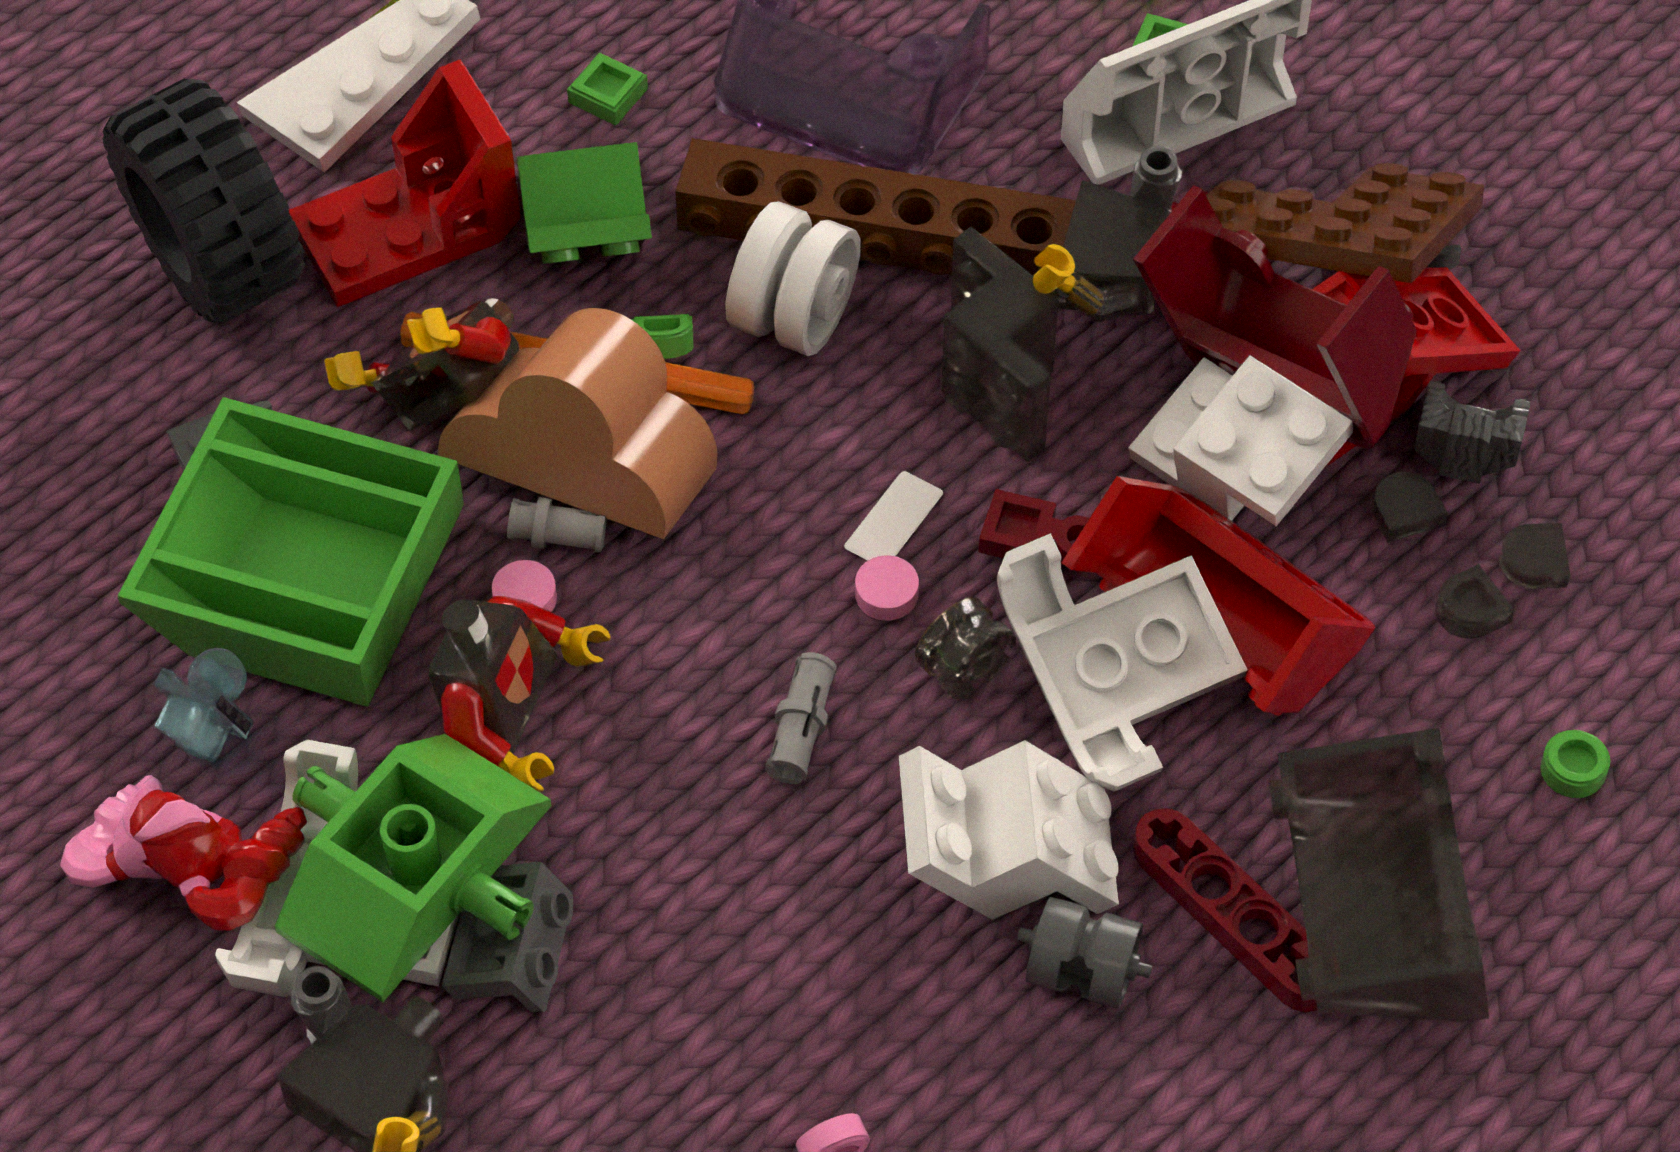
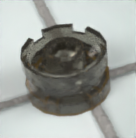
[915,597,1016,699]

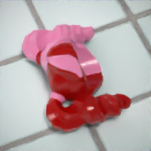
[60,775,308,931]

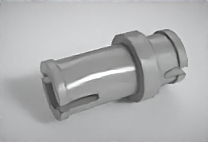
[507,497,607,552]

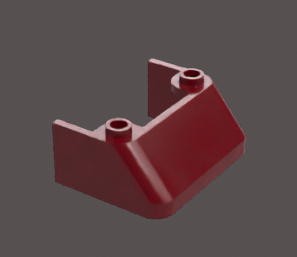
[1133,185,1417,449]

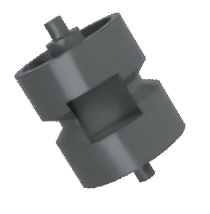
[1017,897,1153,1009]

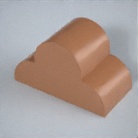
[438,308,717,539]

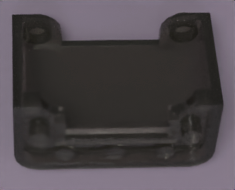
[1268,728,1489,1023]

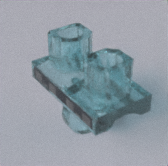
[154,648,254,763]

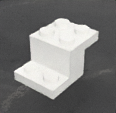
[1128,355,1353,526]
[899,740,1119,920]

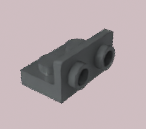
[442,862,573,1012]

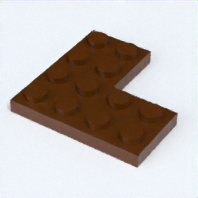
[1206,163,1484,283]

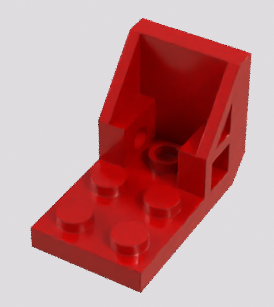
[288,59,520,308]
[1312,267,1521,465]

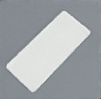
[844,471,943,561]

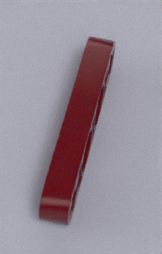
[1133,808,1338,1012]

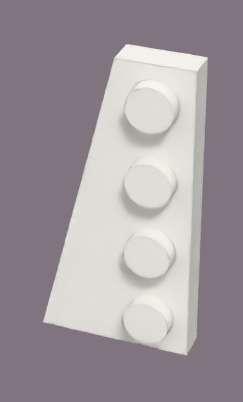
[237,0,481,173]

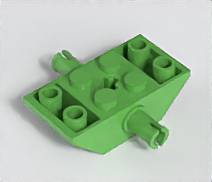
[274,734,552,1002]

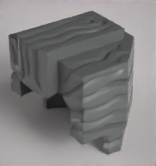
[1414,381,1531,484]

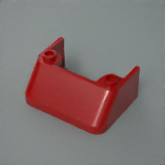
[1061,476,1376,716]

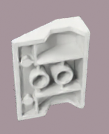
[1061,0,1312,186]

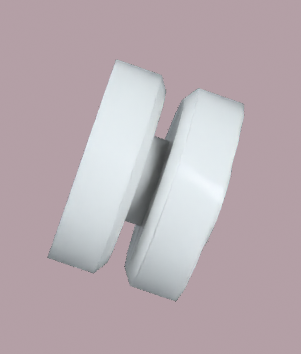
[725,202,860,356]

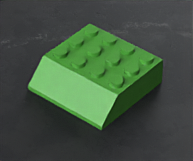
[118,397,464,707]

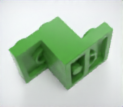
[516,142,652,264]

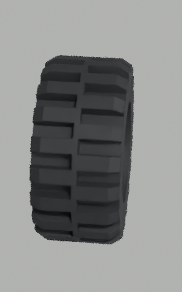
[102,78,305,323]

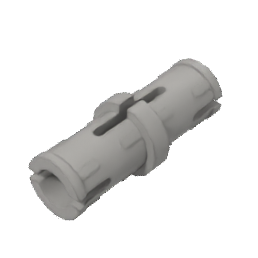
[765,652,837,784]

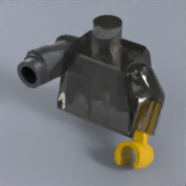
[1033,146,1182,323]
[277,966,449,1152]

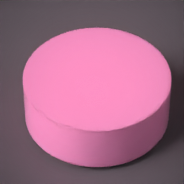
[855,555,919,621]
[492,560,557,612]
[796,1113,870,1152]

